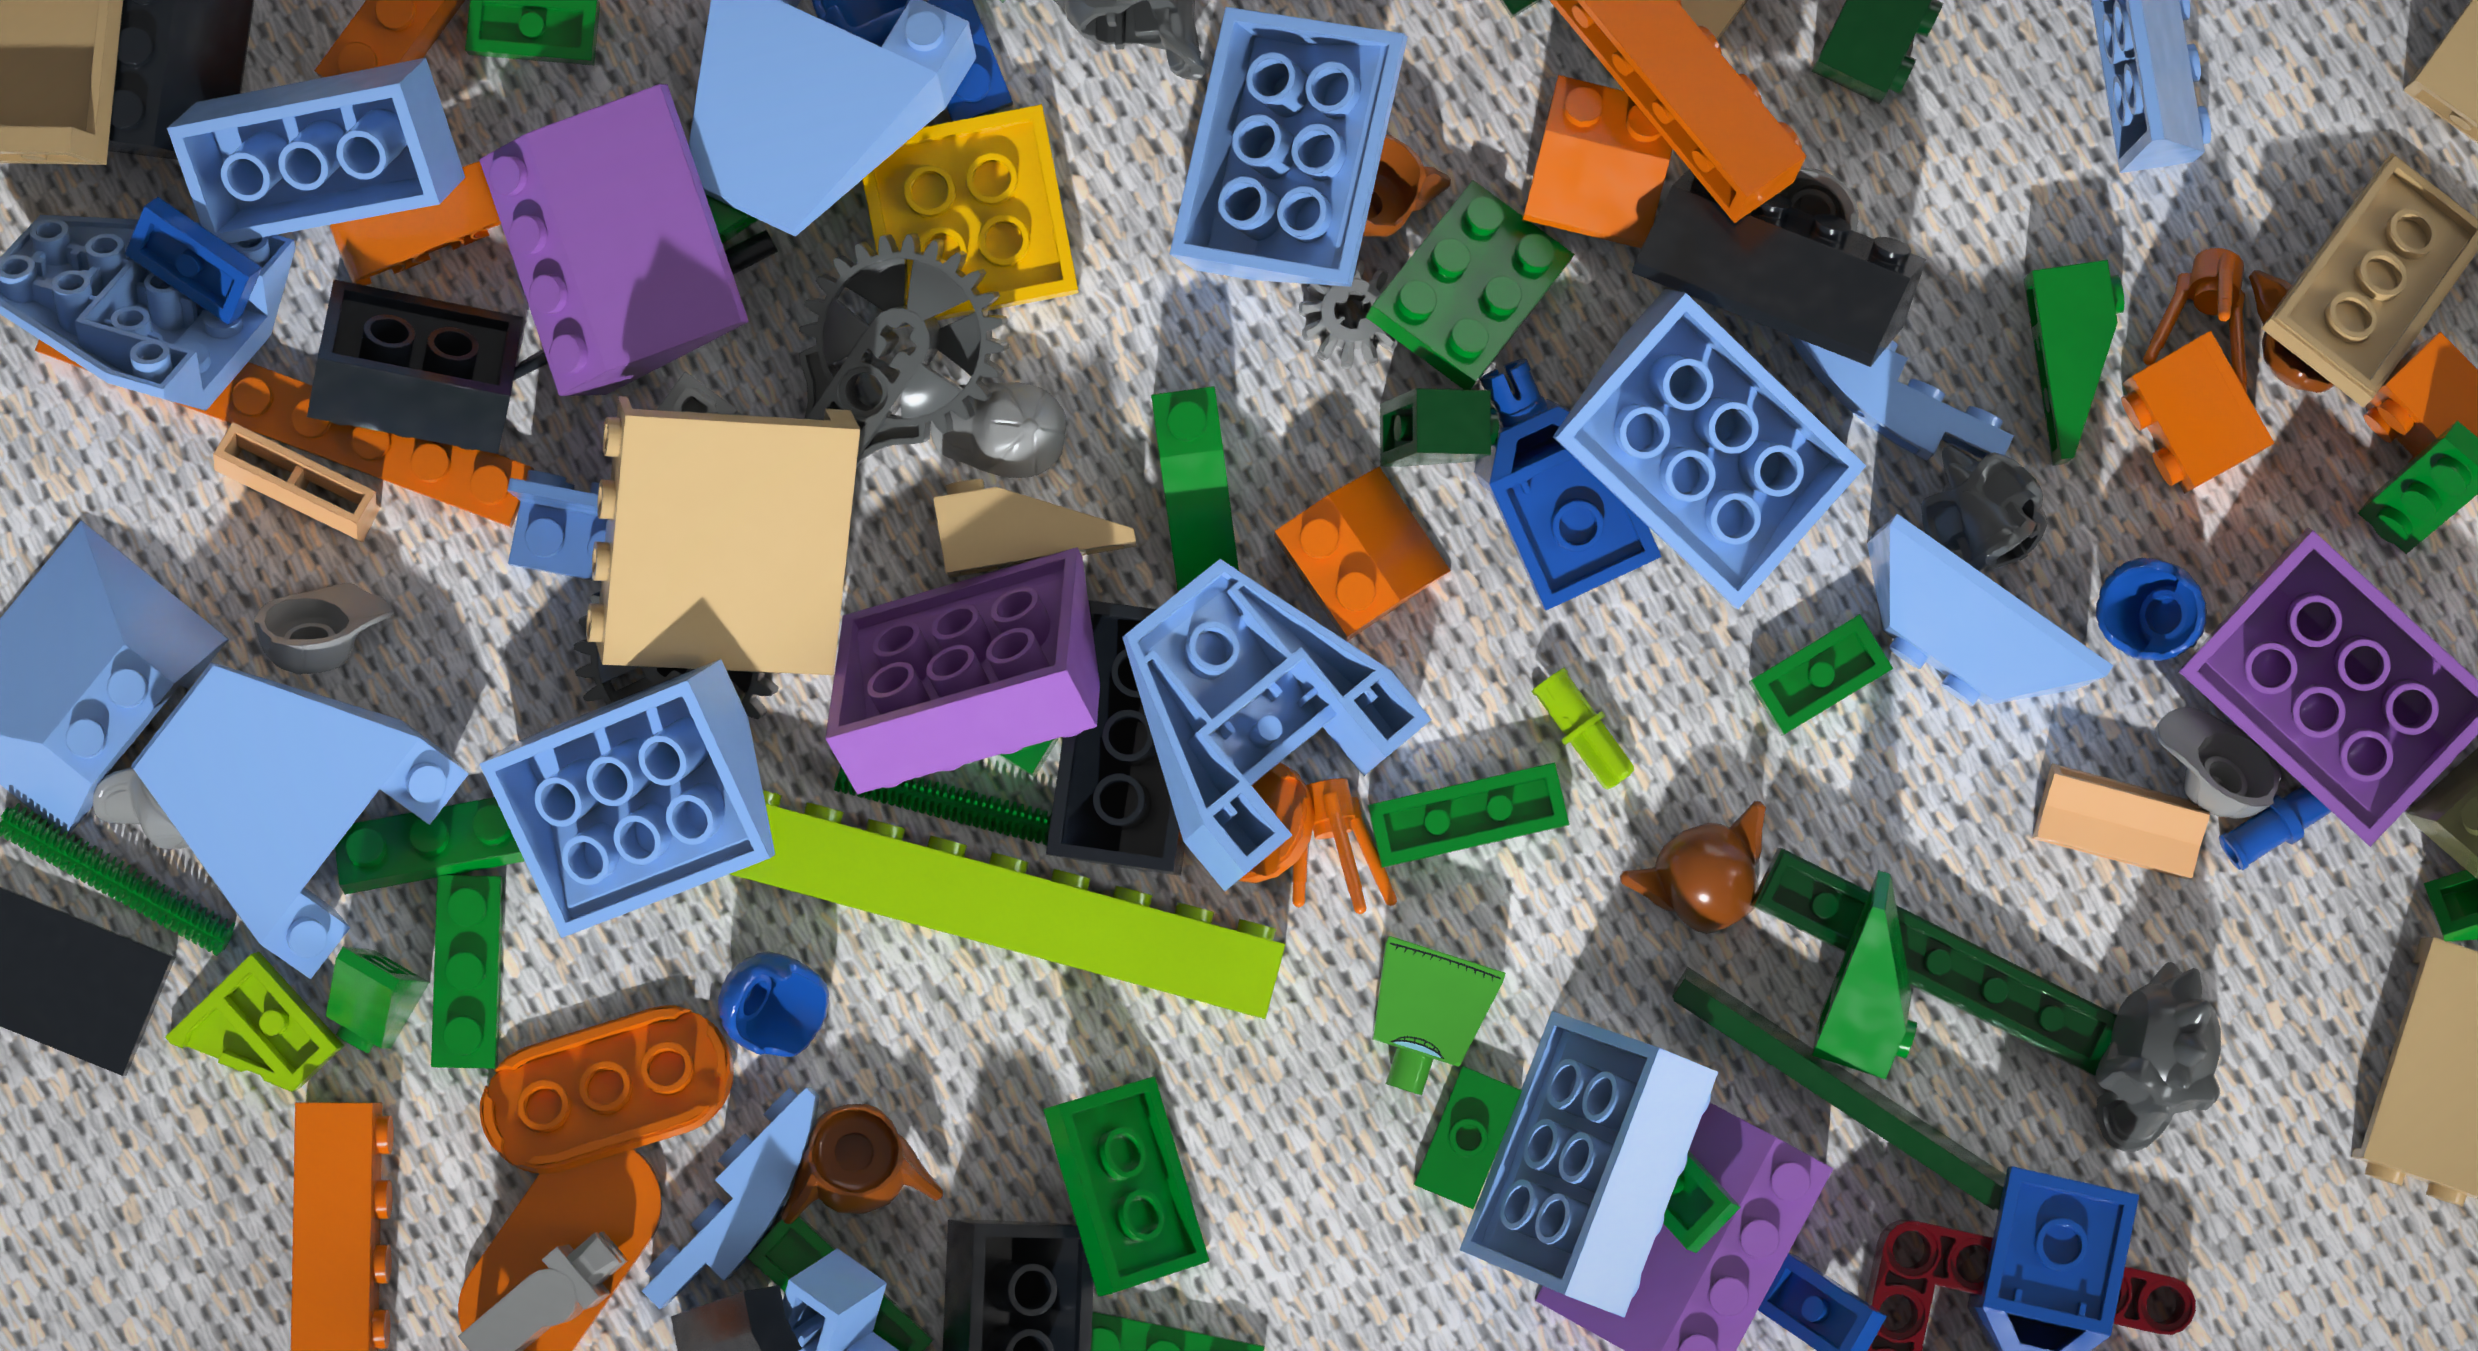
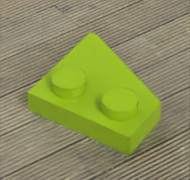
[165,952,345,1092]

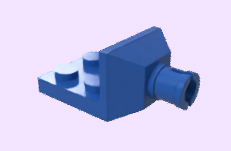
[1474,359,1662,611]
[1967,1166,2139,1351]

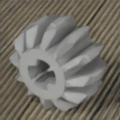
[1299,260,1398,369]

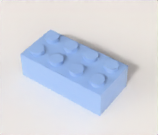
[167,58,465,244]

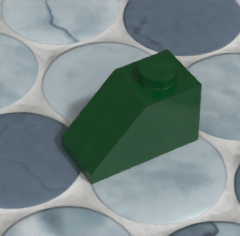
[1380,388,1499,467]

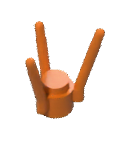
[2143,248,2247,393]
[1292,778,1397,914]

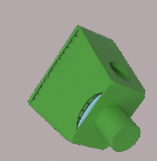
[1372,936,1506,1096]

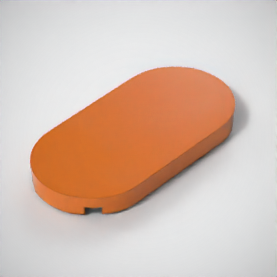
[480,1005,734,1174]
[458,1149,662,1351]

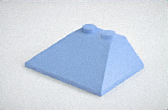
[1867,514,2113,706]
[0,520,229,838]

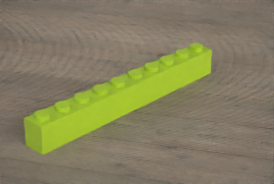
[729,790,1286,1019]

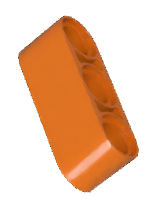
[330,161,501,286]

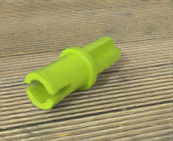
[1531,667,1634,789]

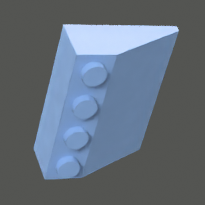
[2091,0,2211,173]
[1169,7,1408,287]
[1553,289,1866,609]
[479,659,775,938]
[1460,1011,1718,1317]

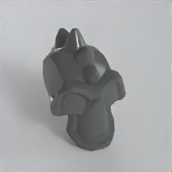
[1053,0,1206,81]
[1921,447,2048,571]
[2096,962,2221,1152]

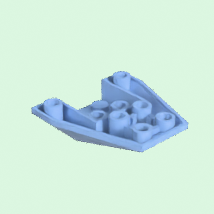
[0,215,295,411]

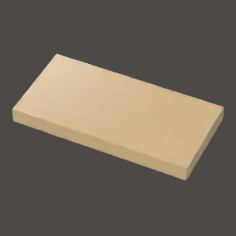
[2261,153,2478,408]

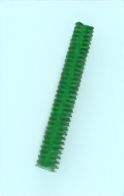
[834,766,1052,846]
[0,803,236,956]

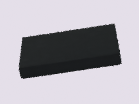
[0,886,176,1076]

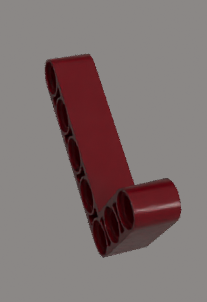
[1865,1219,2196,1351]

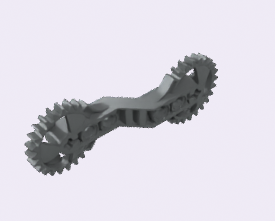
[574,233,1009,719]

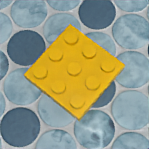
[863,104,1079,329]

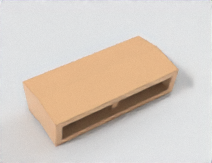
[213,422,381,542]
[2032,763,2210,879]

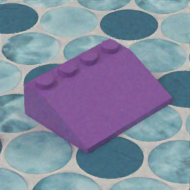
[479,84,749,396]
[2178,527,2478,847]
[825,547,1100,794]
[1535,1103,1833,1351]

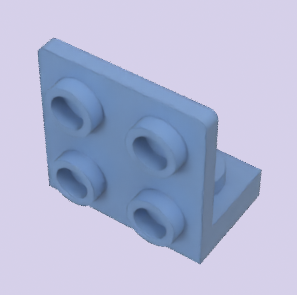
[507,470,607,582]

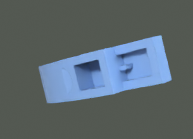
[1787,334,2014,461]
[642,1087,820,1309]

